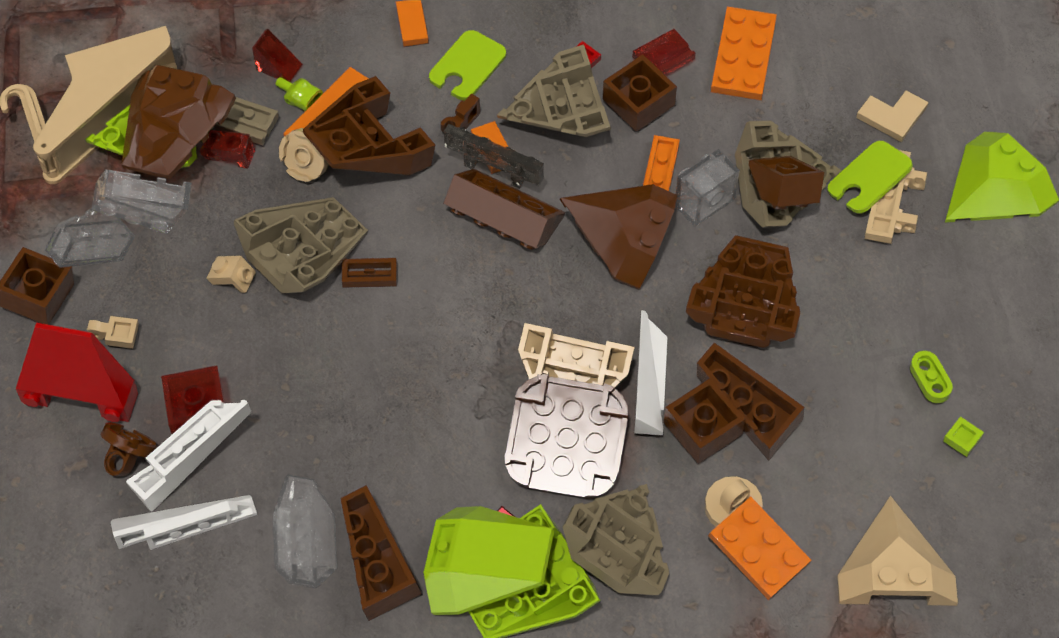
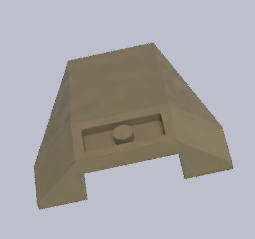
[234,197,368,293]

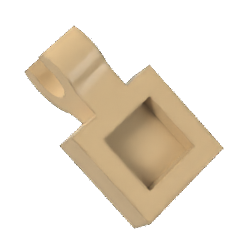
[87,316,139,349]

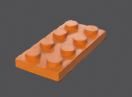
[711,6,777,100]

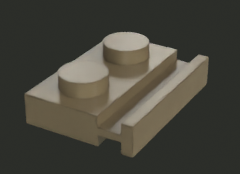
[215,97,279,146]

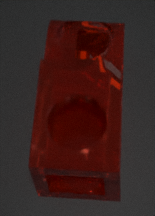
[200,130,255,169]

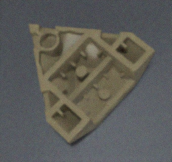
[497,45,611,137]
[735,121,842,228]
[563,484,669,595]

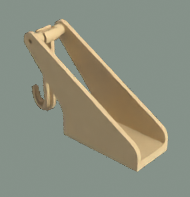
[0,26,177,184]

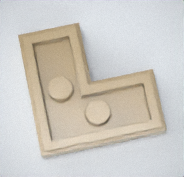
[856,91,928,142]

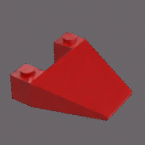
[16,322,138,422]

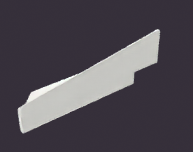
[634,310,667,435]
[126,400,251,511]
[111,495,257,550]

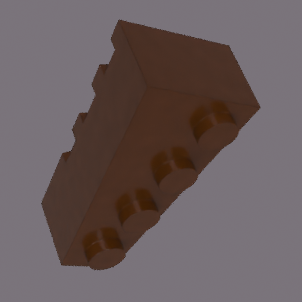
[697,343,805,461]
[340,485,421,621]

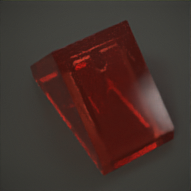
[252,29,303,82]

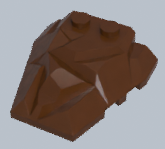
[121,65,236,179]
[686,235,800,348]

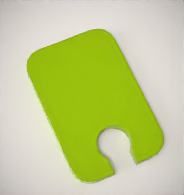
[429,30,506,100]
[827,141,913,213]

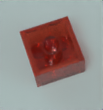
[161,365,225,435]

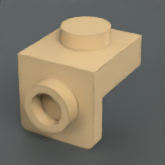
[207,256,256,293]

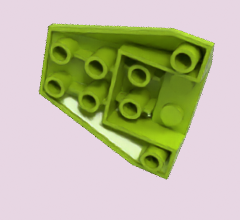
[468,504,601,638]
[423,506,554,615]

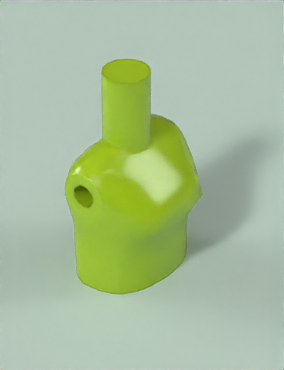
[275,77,323,111]

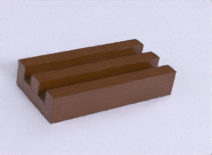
[342,258,397,288]

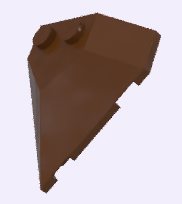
[559,184,678,290]

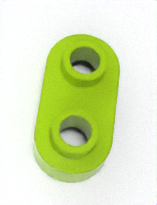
[910,351,953,403]

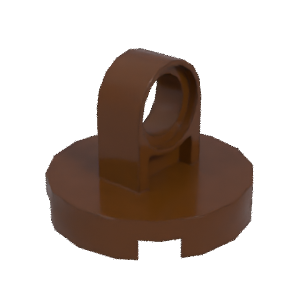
[100,422,157,476]

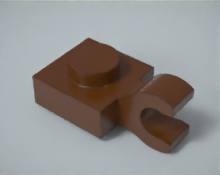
[440,93,480,138]

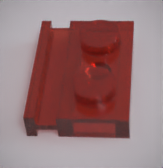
[632,29,696,75]

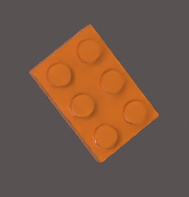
[708,496,811,600]

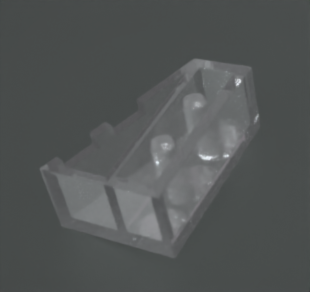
[91,170,192,234]

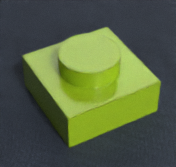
[943,416,984,457]

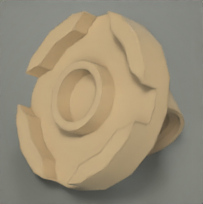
[279,128,329,182]
[705,476,763,527]

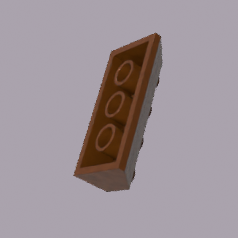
[443,169,566,249]

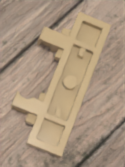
[865,150,927,244]

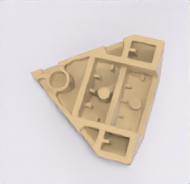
[518,323,634,387]
[837,496,958,606]

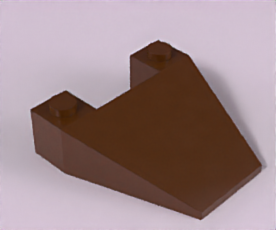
[303,76,436,175]

